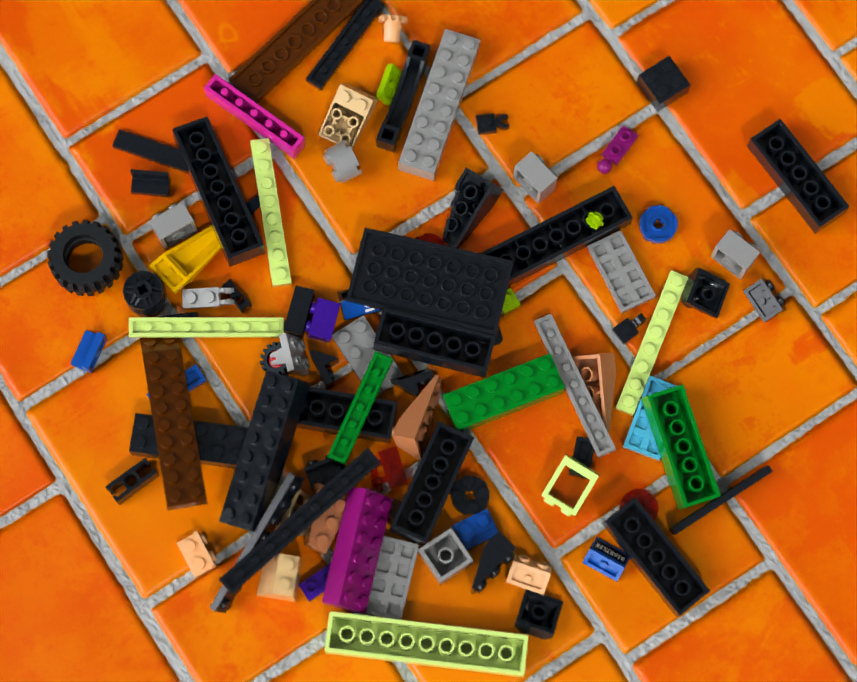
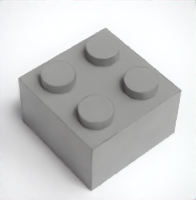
[513,151,557,204]
[149,202,198,251]
[711,229,760,280]
[418,528,473,585]

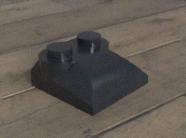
[682,268,730,318]
[514,589,564,639]

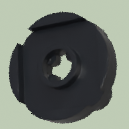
[451,475,489,515]

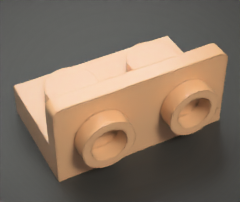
[177,530,217,578]
[506,555,552,595]

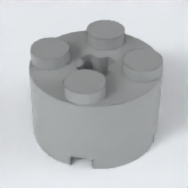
[323,140,362,184]

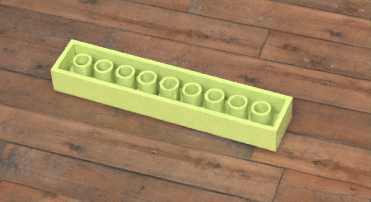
[325,611,528,677]

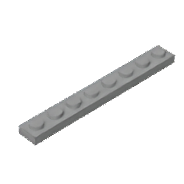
[534,314,616,458]

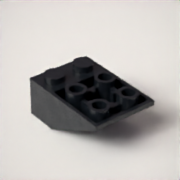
[471,531,516,594]

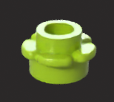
[586,212,604,229]

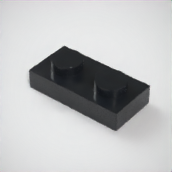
[569,436,594,479]

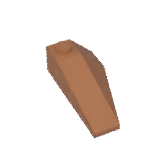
[572,353,616,431]
[392,375,442,460]

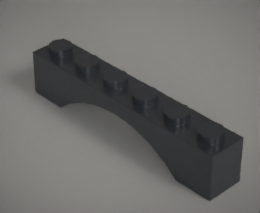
[376,40,431,153]

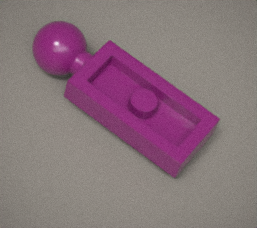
[597,125,639,174]

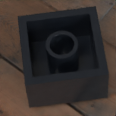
[636,56,691,112]

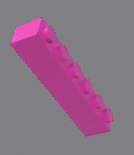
[204,74,306,159]

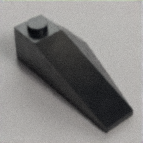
[442,167,504,249]

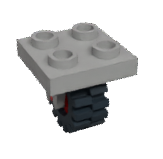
[260,333,310,377]

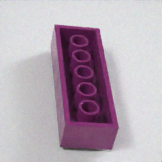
[322,487,392,614]

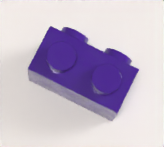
[305,298,340,343]

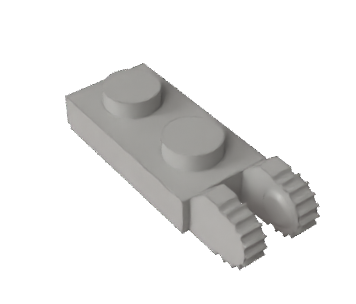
[182,287,234,309]

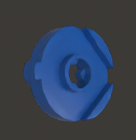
[639,205,678,244]

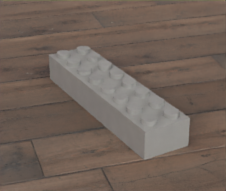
[398,29,480,181]

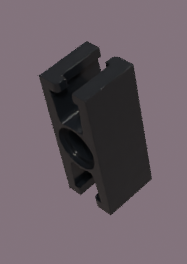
[283,285,315,339]
[106,458,159,505]

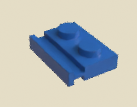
[452,509,498,551]

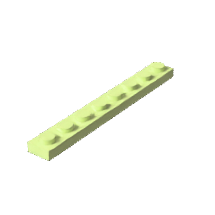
[250,138,292,287]
[615,270,688,416]
[129,317,284,338]

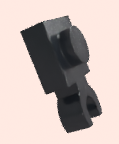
[476,113,509,135]

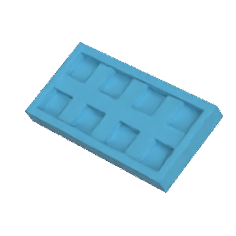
[623,376,686,461]

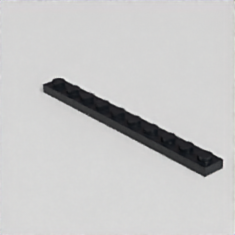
[218,448,381,595]

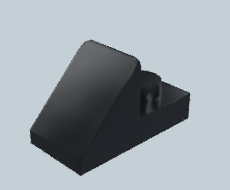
[309,350,339,389]
[391,369,434,397]

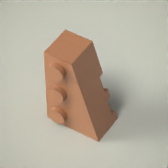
[303,483,347,554]

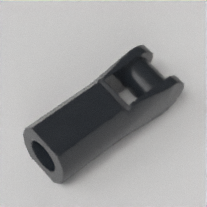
[222,279,252,313]

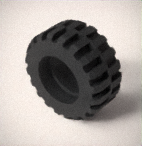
[47,220,124,296]

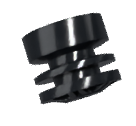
[123,271,167,317]

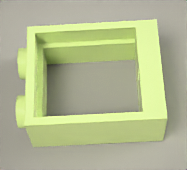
[541,454,600,516]

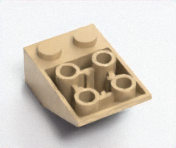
[318,83,378,149]

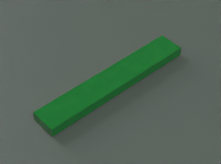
[327,351,393,465]

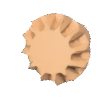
[378,15,408,43]

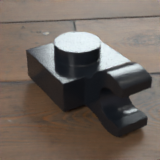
[612,313,646,345]

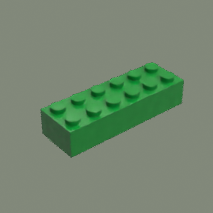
[442,353,565,432]
[641,384,721,510]

